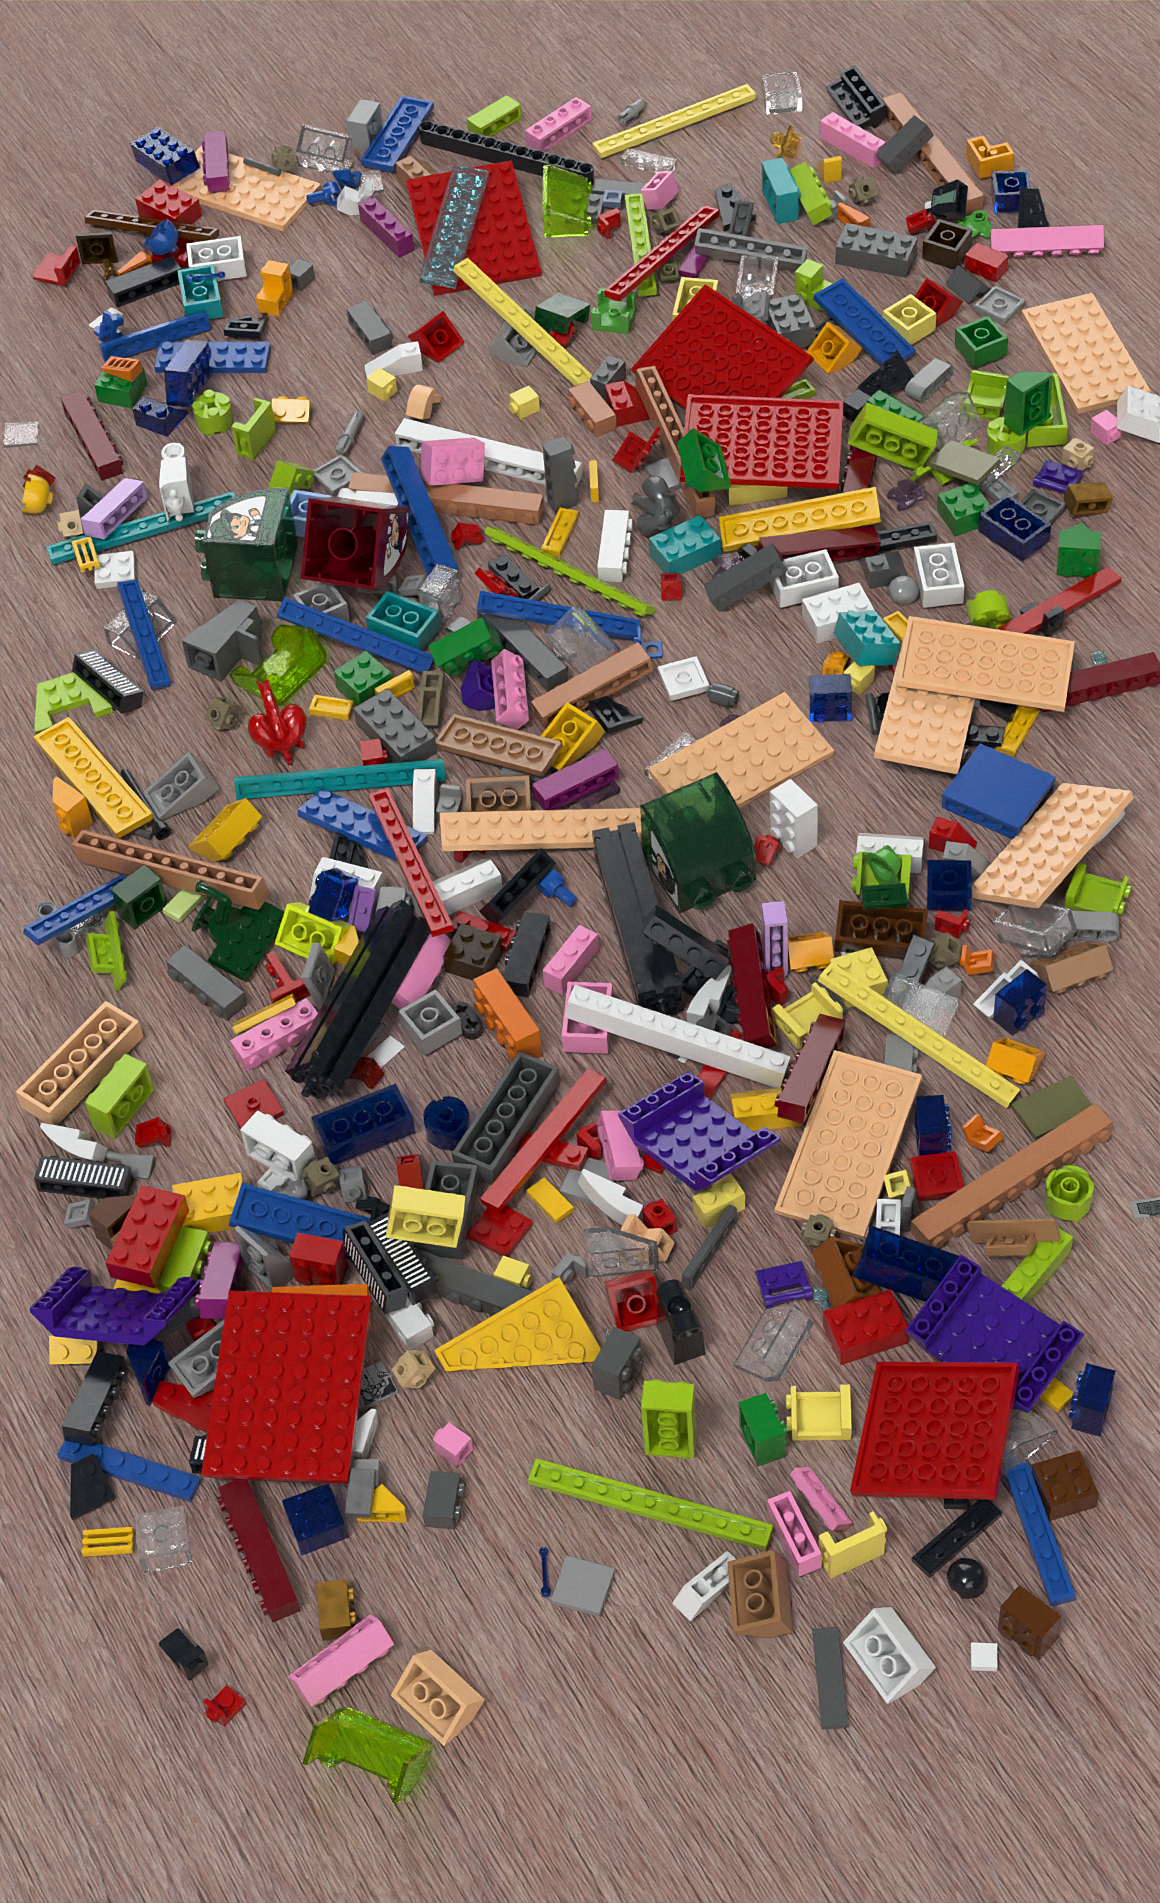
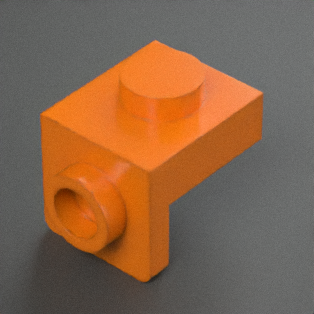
[959,945,995,975]
[962,1114,1003,1152]

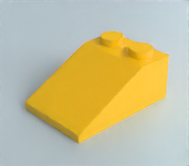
[541,702,605,771]

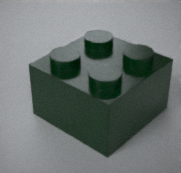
[111,865,167,930]

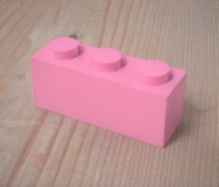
[543,925,599,995]
[596,1110,643,1181]
[767,1491,822,1577]

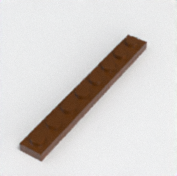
[84,210,219,241]

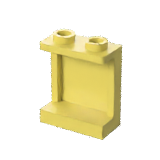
[772,982,843,1050]
[786,1384,852,1441]
[819,1511,887,1579]

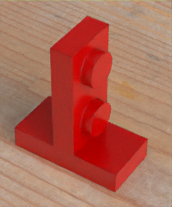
[265,951,311,1004]

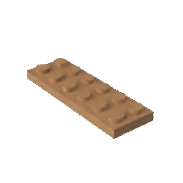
[435,714,563,777]

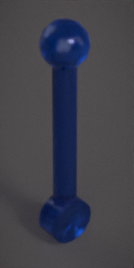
[187,271,225,282]
[539,1547,551,1598]

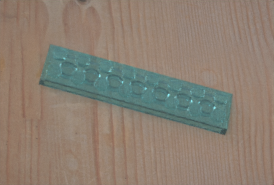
[419,165,489,289]

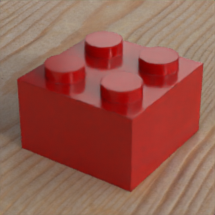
[289,1233,348,1285]

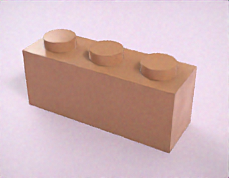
[567,381,617,437]

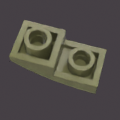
[657,256,679,282]

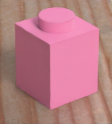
[1090,410,1121,445]
[433,1422,473,1467]

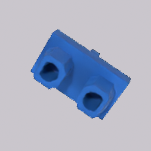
[94,310,124,342]

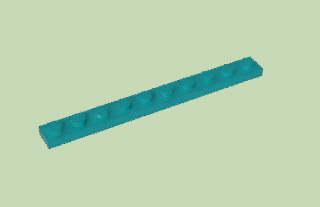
[46,491,238,565]
[234,759,446,800]

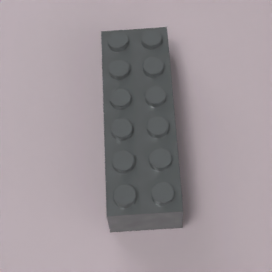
[452,1051,560,1185]

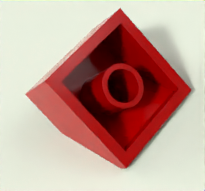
[915,278,963,328]
[408,311,464,363]
[605,381,650,427]
[604,1270,659,1331]

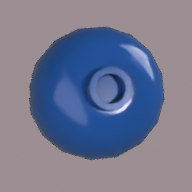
[143,219,179,255]

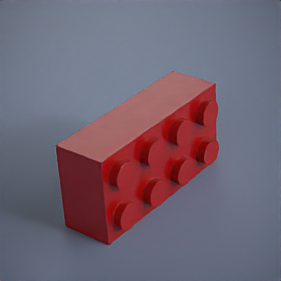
[106,1185,189,1288]

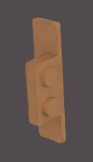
[967,1218,1061,1257]

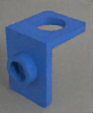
[333,168,362,190]
[634,626,663,659]

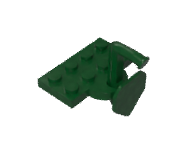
[192,880,284,983]

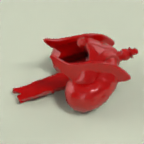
[248,680,307,765]

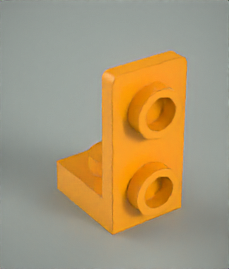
[821,651,849,691]

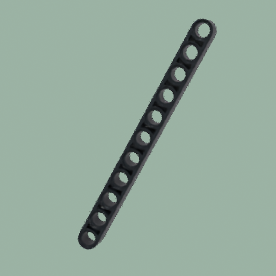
[419,121,594,188]

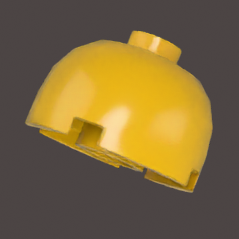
[21,474,53,514]

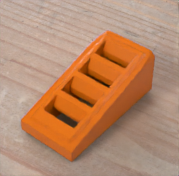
[837,202,871,228]
[117,251,153,276]
[101,356,143,382]

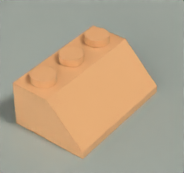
[391,1650,485,1746]

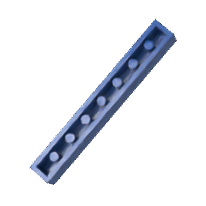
[381,446,459,582]

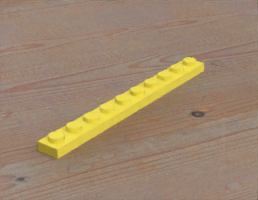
[592,84,756,158]
[453,258,592,386]
[818,962,1020,1108]

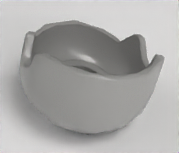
[887,576,919,605]
[271,1179,308,1200]

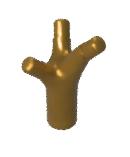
[102,259,118,280]

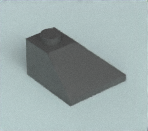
[860,551,908,589]

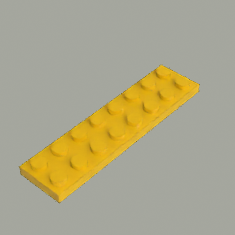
[719,487,881,552]
[33,717,153,839]

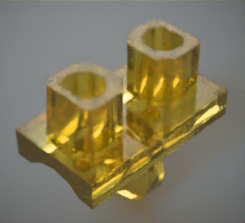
[770,125,801,159]

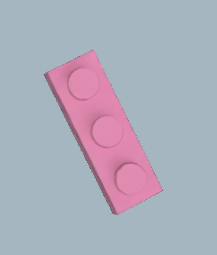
[790,1467,853,1531]

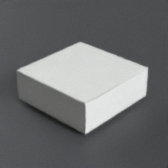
[257,1166,290,1191]
[971,1642,997,1671]

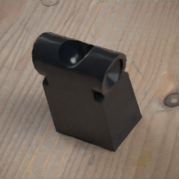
[656,1279,706,1365]

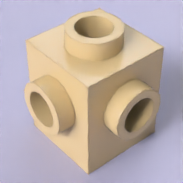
[1062,438,1094,471]
[57,510,84,539]
[392,1350,436,1388]

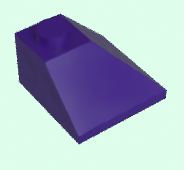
[460,659,495,711]

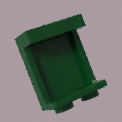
[534,293,590,334]
[860,883,908,910]

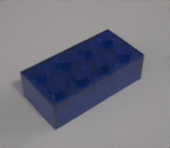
[130,126,200,185]
[164,340,213,407]
[311,1083,416,1165]
[853,1225,959,1302]

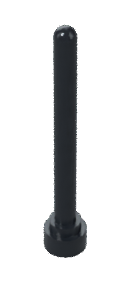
[121,769,171,840]

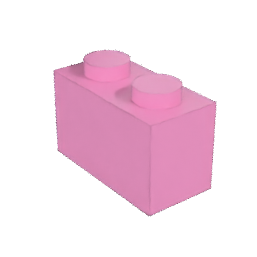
[640,171,679,211]

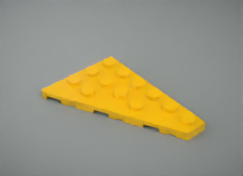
[434,1277,601,1371]

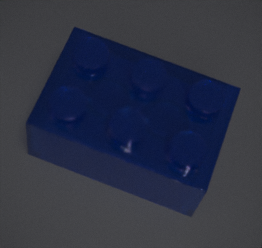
[978,494,1051,561]

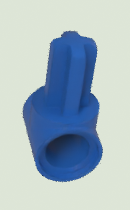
[306,181,341,205]
[536,869,577,907]

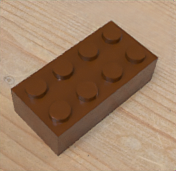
[834,900,928,958]

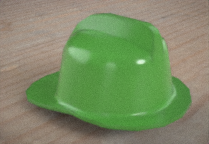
[865,845,901,885]

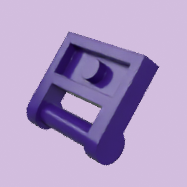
[1033,460,1083,495]
[756,1261,813,1309]

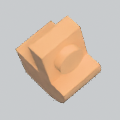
[405,384,441,420]
[619,1214,675,1262]

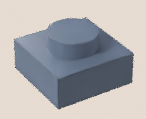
[602,190,623,208]

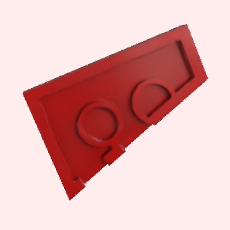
[153,1381,214,1433]

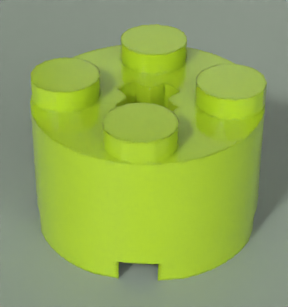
[192,390,233,435]
[986,417,1027,461]
[966,590,1011,629]
[1044,1165,1094,1222]

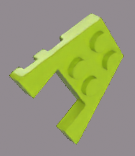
[34,672,113,735]

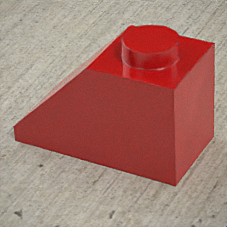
[929,816,977,853]
[396,1153,423,1189]

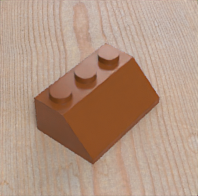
[811,1236,882,1308]

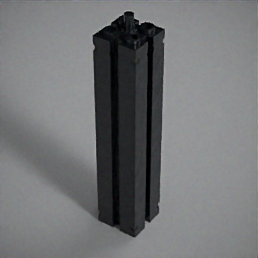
[592,822,683,1016]
[285,899,430,1099]

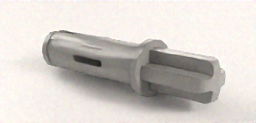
[336,410,365,455]

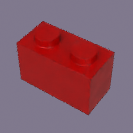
[964,242,1009,282]

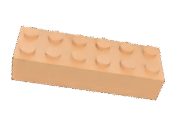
[16,1001,144,1125]

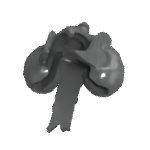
[631,476,681,537]

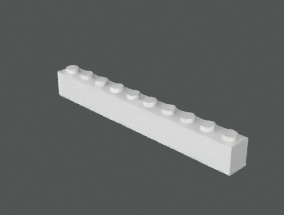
[395,418,583,487]
[565,985,790,1088]

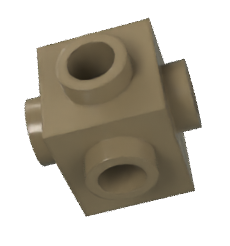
[271,145,298,173]
[848,176,879,205]
[651,207,681,235]
[205,697,241,730]
[929,932,962,970]
[300,1157,340,1197]
[801,1214,837,1250]

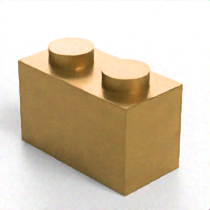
[1063,482,1113,515]
[316,1579,357,1641]

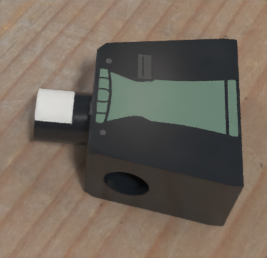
[925,179,968,220]

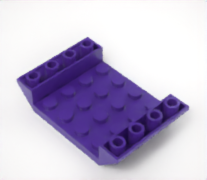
[618,1071,781,1191]
[906,1254,1084,1413]
[30,1267,200,1346]

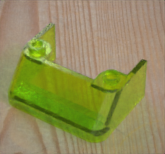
[302,1707,433,1804]

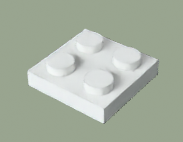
[94,551,135,589]
[657,656,710,701]

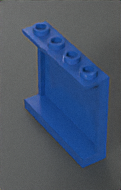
[942,744,1056,839]

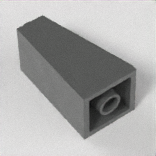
[182,599,262,682]

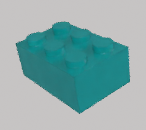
[762,158,801,225]
[177,264,224,319]
[649,515,721,574]
[366,591,441,651]
[834,610,901,666]

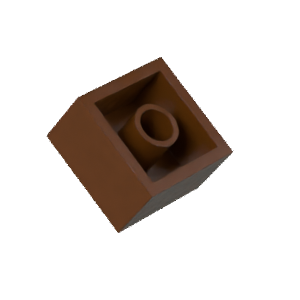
[1031,1450,1099,1521]
[998,1585,1061,1660]

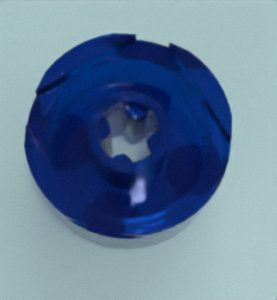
[423,1096,471,1151]

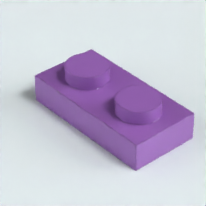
[348,885,378,932]

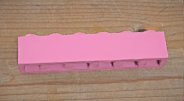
[990,225,1104,257]

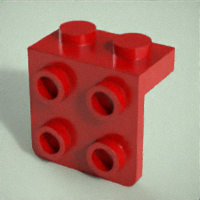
[612,426,660,473]

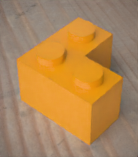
[966,136,1014,179]
[255,260,293,316]

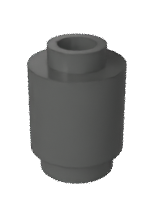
[707,682,739,707]

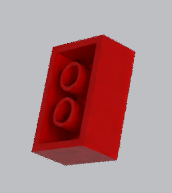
[135,179,202,224]
[823,1289,909,1365]

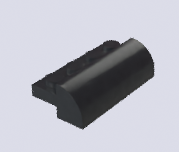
[825,65,887,129]

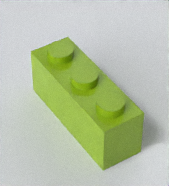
[467,95,522,137]
[158,1226,213,1294]

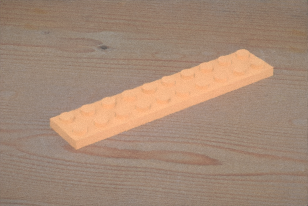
[440,808,656,851]

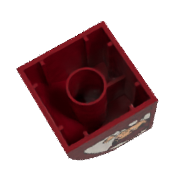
[300,497,411,590]

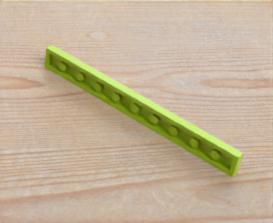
[484,526,656,617]
[528,1458,773,1551]

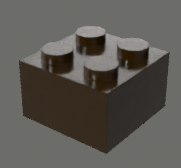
[922,219,972,268]
[443,923,503,981]

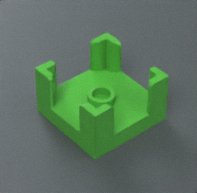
[591,288,637,334]

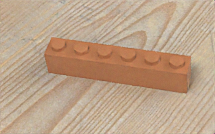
[531,642,654,729]

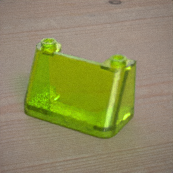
[542,165,592,237]
[229,624,327,706]

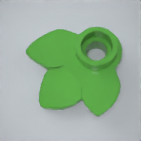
[957,210,992,239]

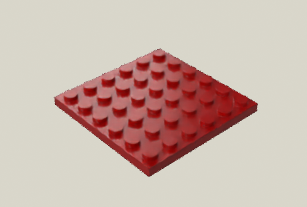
[850,1362,1020,1500]

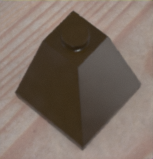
[76,232,118,264]

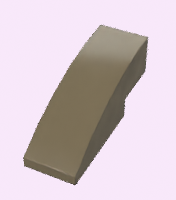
[417,671,445,727]

